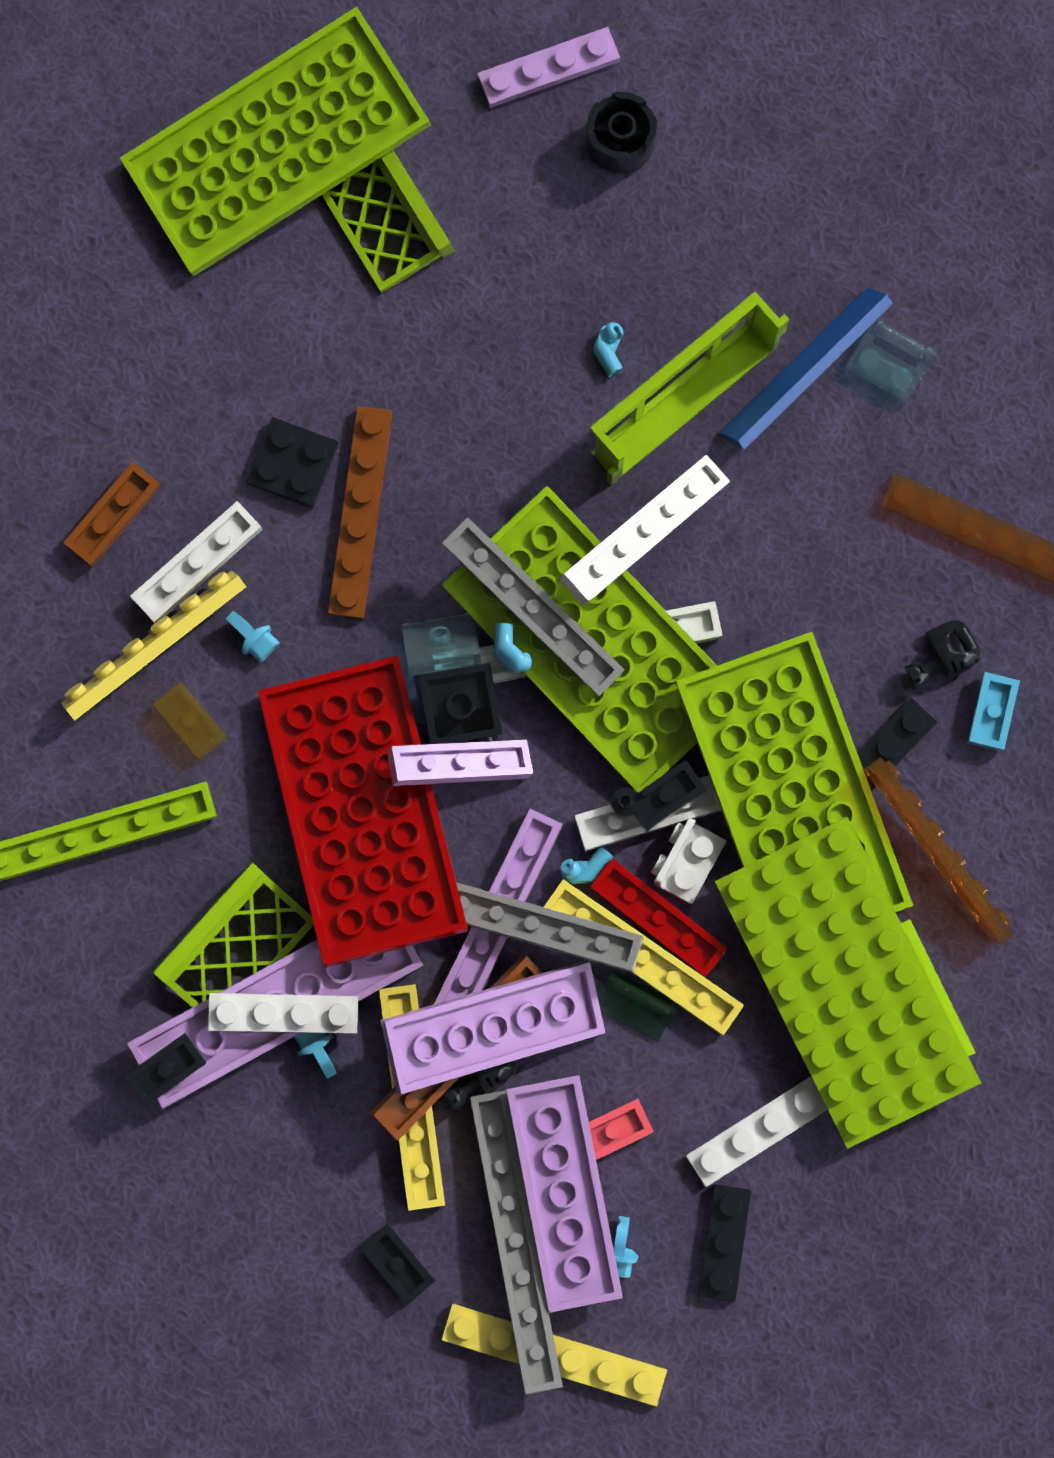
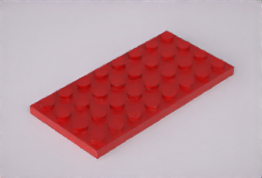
[258,655,468,968]

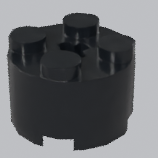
[586,92,657,173]

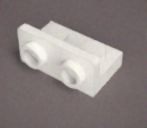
[651,817,726,905]

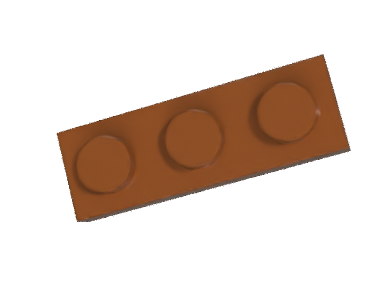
[63,462,161,568]

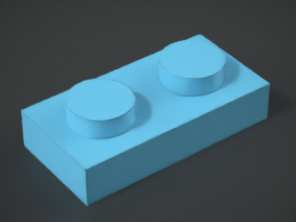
[967,672,1020,752]

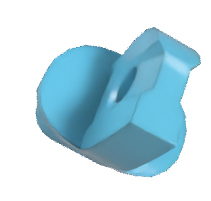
[226,611,280,663]
[294,1032,337,1079]
[613,1216,638,1278]

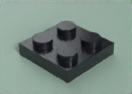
[246,417,339,509]

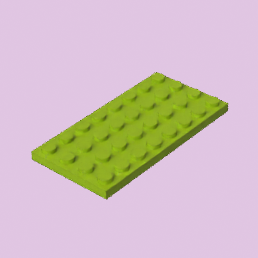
[120,7,431,277]
[442,486,717,793]
[675,632,913,912]
[715,817,981,1149]

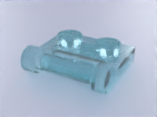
[844,317,938,405]

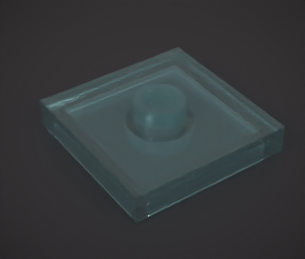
[401,613,482,676]

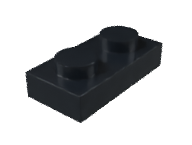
[123,1032,207,1107]
[359,1223,436,1305]

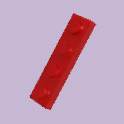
[590,858,728,978]

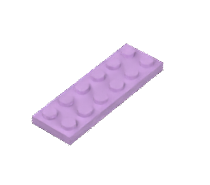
[380,961,605,1094]
[506,1075,623,1313]

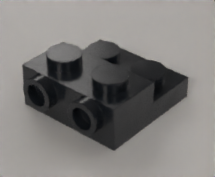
[419,663,503,744]

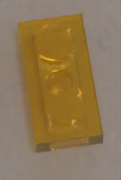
[153,682,228,761]

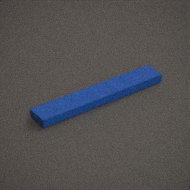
[720,287,893,449]

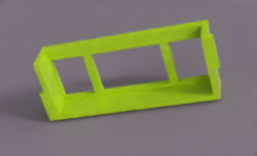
[590,292,789,485]

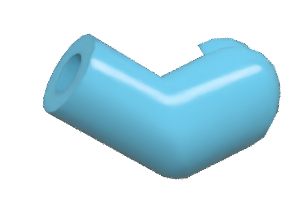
[593,322,623,377]
[494,623,532,673]
[560,846,614,884]

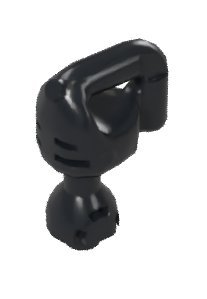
[899,620,981,692]
[438,1060,517,1112]

